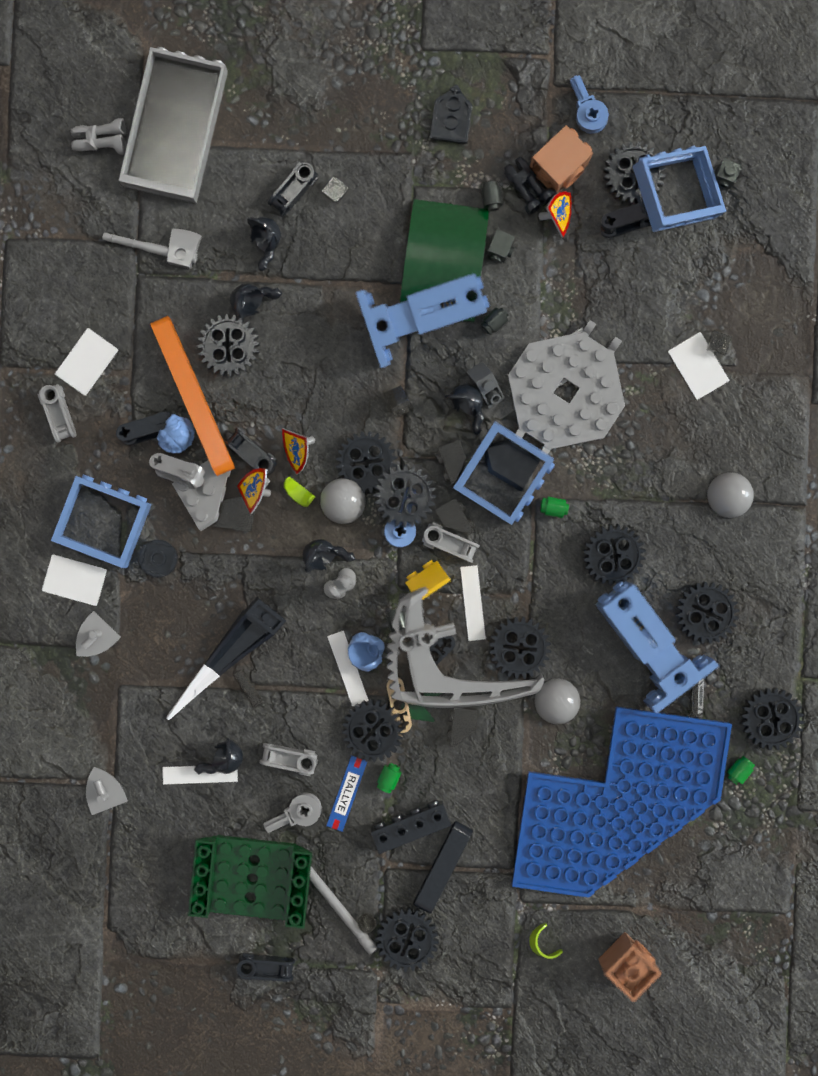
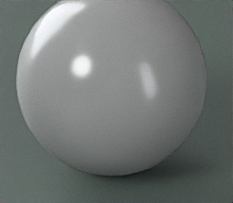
[707,472,754,518]
[320,478,366,524]
[535,678,580,724]

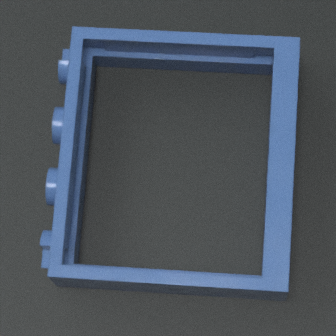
[632,145,726,232]
[453,421,555,525]
[51,474,152,568]

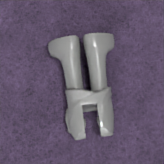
[70,118,127,155]
[324,568,356,599]

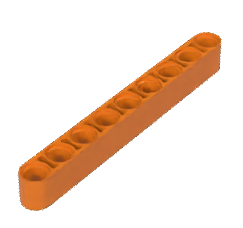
[150,316,235,476]

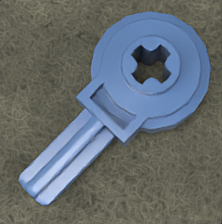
[570,75,609,134]
[384,487,416,548]

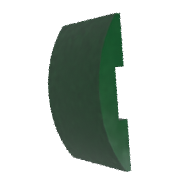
[400,199,489,322]

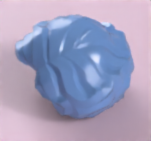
[157,414,195,454]
[348,632,385,672]

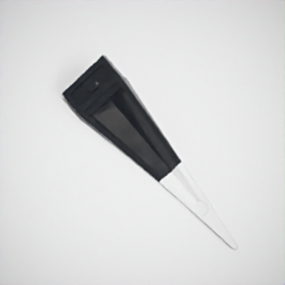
[167,597,286,720]

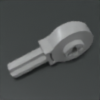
[264,793,322,833]

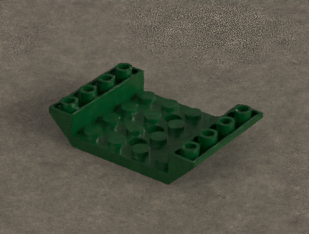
[188,835,312,929]

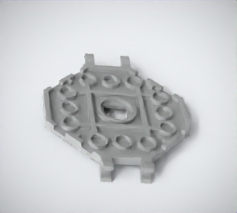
[508,320,625,461]

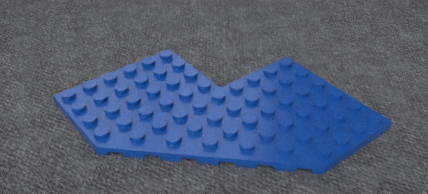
[512,706,732,898]

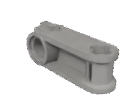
[37,384,76,443]
[149,453,206,489]
[422,522,480,563]
[259,743,318,776]

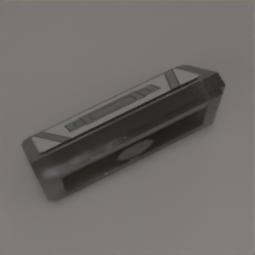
[689,678,704,717]

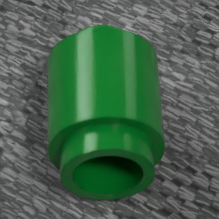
[540,496,569,518]
[727,756,755,785]
[377,763,402,793]

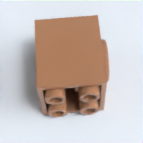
[530,125,593,193]
[598,932,661,1002]

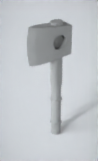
[103,229,202,269]

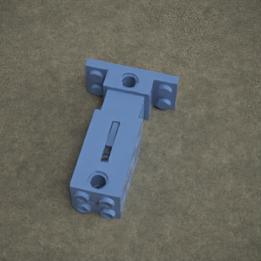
[356,274,489,368]
[595,581,719,713]

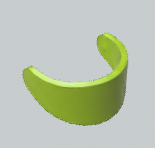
[284,477,315,507]
[529,923,563,959]

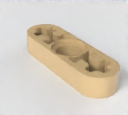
[387,677,412,733]

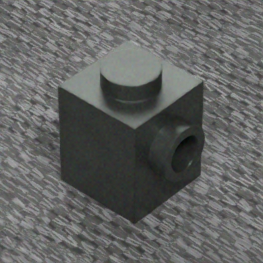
[715,158,742,189]
[487,230,515,263]

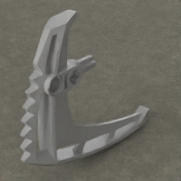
[387,587,544,708]

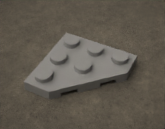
[172,460,231,531]

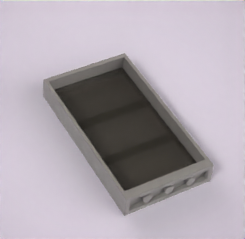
[119,47,228,204]

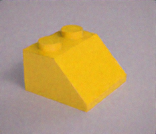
[405,560,450,600]

